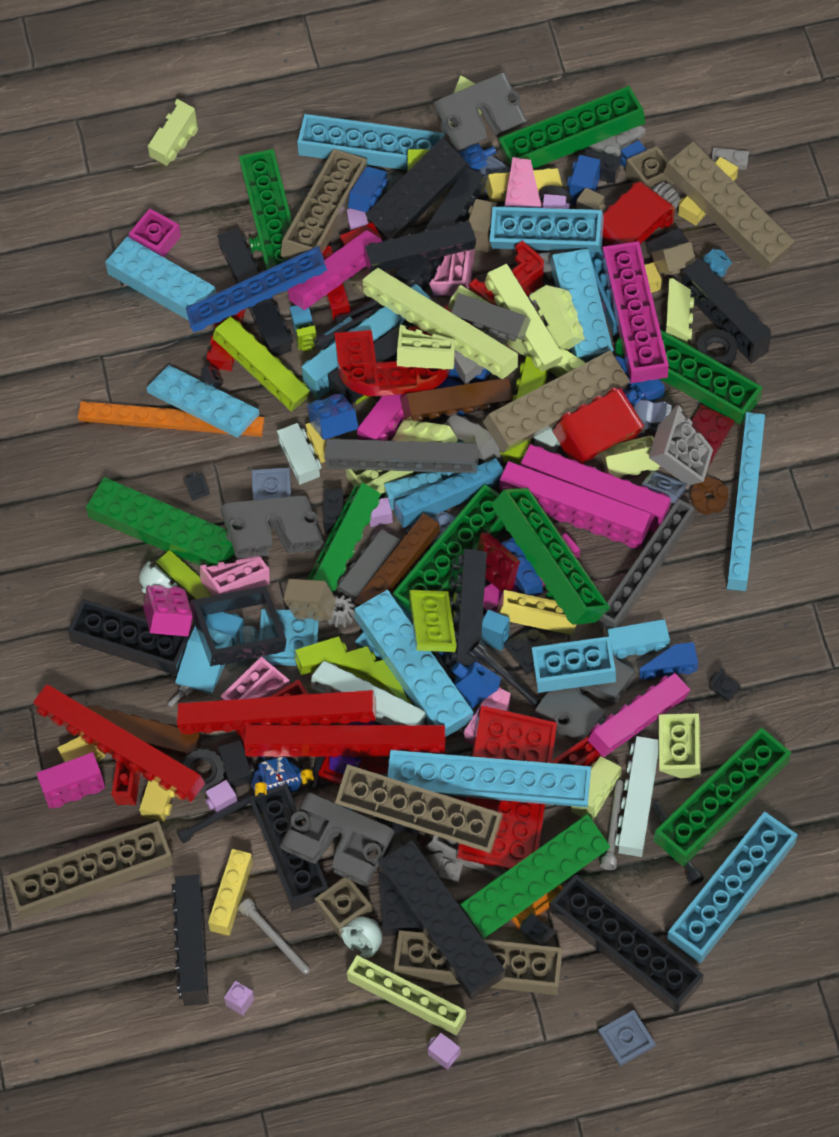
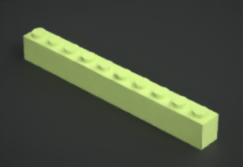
[363,268,518,379]

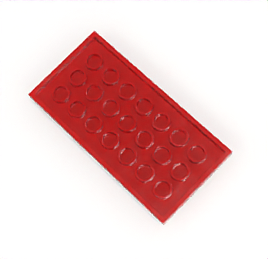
[456,705,557,870]

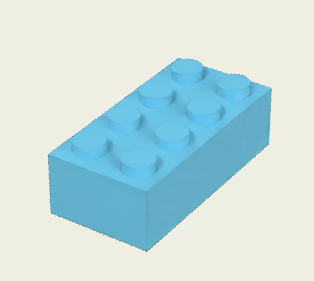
[532,636,616,693]

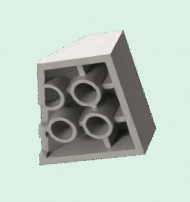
[649,405,713,486]

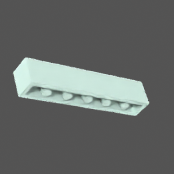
[311,661,426,725]
[615,737,659,857]

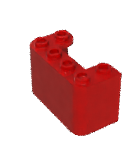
[602,181,675,250]
[469,241,544,307]
[552,387,645,465]

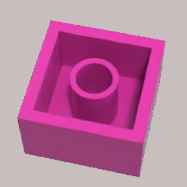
[129,209,181,257]

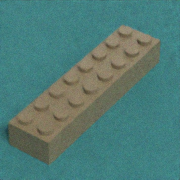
[664,142,795,272]
[281,149,367,259]
[483,350,630,453]
[335,764,503,853]
[5,821,174,920]
[394,930,563,995]

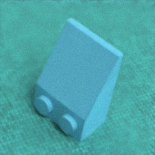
[175,626,233,694]

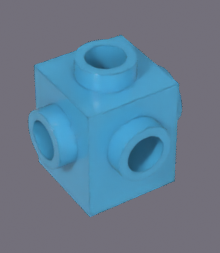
[702,249,732,277]

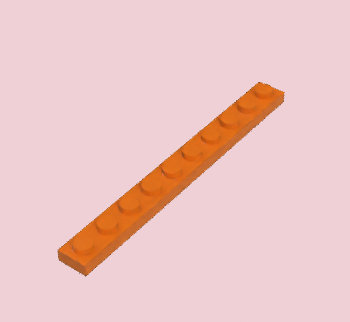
[78,401,265,437]

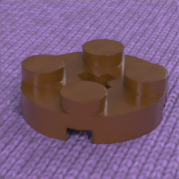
[690,477,728,515]

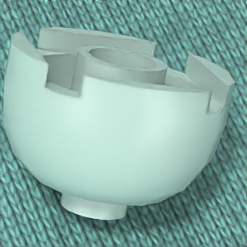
[139,561,178,593]
[341,916,383,958]

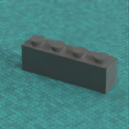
[451,293,531,342]
[338,529,401,604]

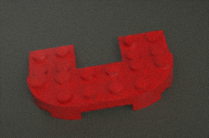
[334,327,450,396]

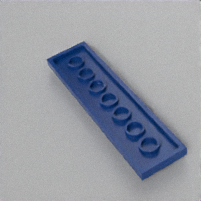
[186,246,328,333]

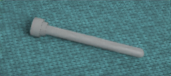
[600,780,624,870]
[238,898,310,974]

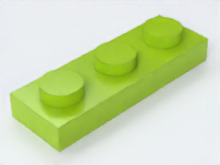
[296,325,316,352]

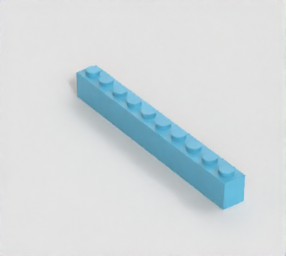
[727,412,765,591]

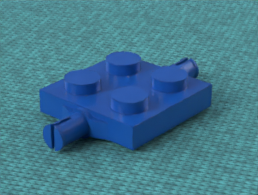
[458,143,497,171]

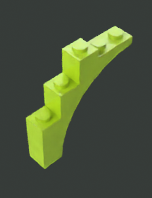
[294,636,412,705]

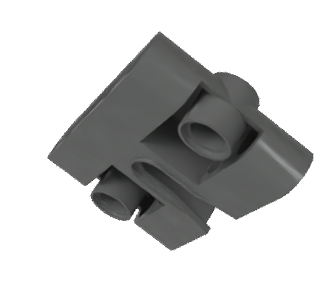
[433,72,527,152]
[220,496,324,558]
[534,654,637,742]
[280,793,395,886]

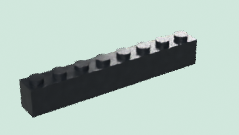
[217,228,293,357]

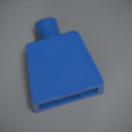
[451,662,501,708]

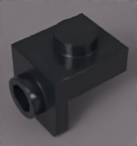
[519,913,555,946]

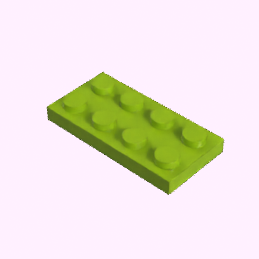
[409,590,456,652]

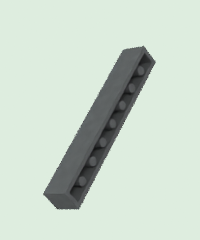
[324,439,479,473]
[598,499,695,630]

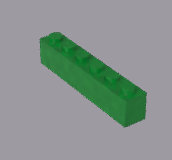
[307,482,381,593]

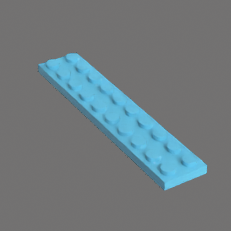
[388,750,591,807]

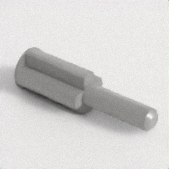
[167,686,195,707]

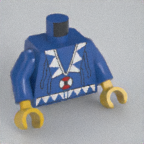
[251,756,314,796]

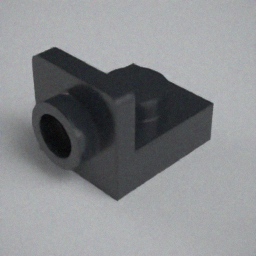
[200,365,223,388]
[183,471,210,501]
[709,668,741,702]

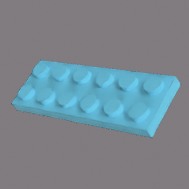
[147,365,259,438]

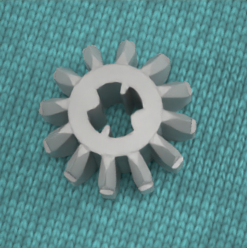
[652,182,680,209]
[328,595,356,628]

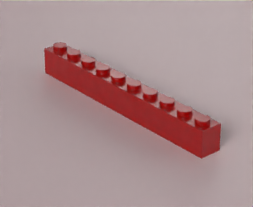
[33,684,205,802]
[177,690,376,735]
[244,725,446,757]

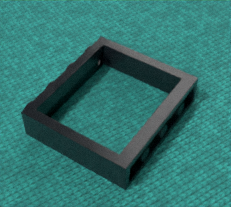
[191,586,287,667]

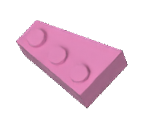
[505,157,542,208]
[430,249,475,296]
[200,556,269,596]
[221,657,290,700]
[464,688,511,746]

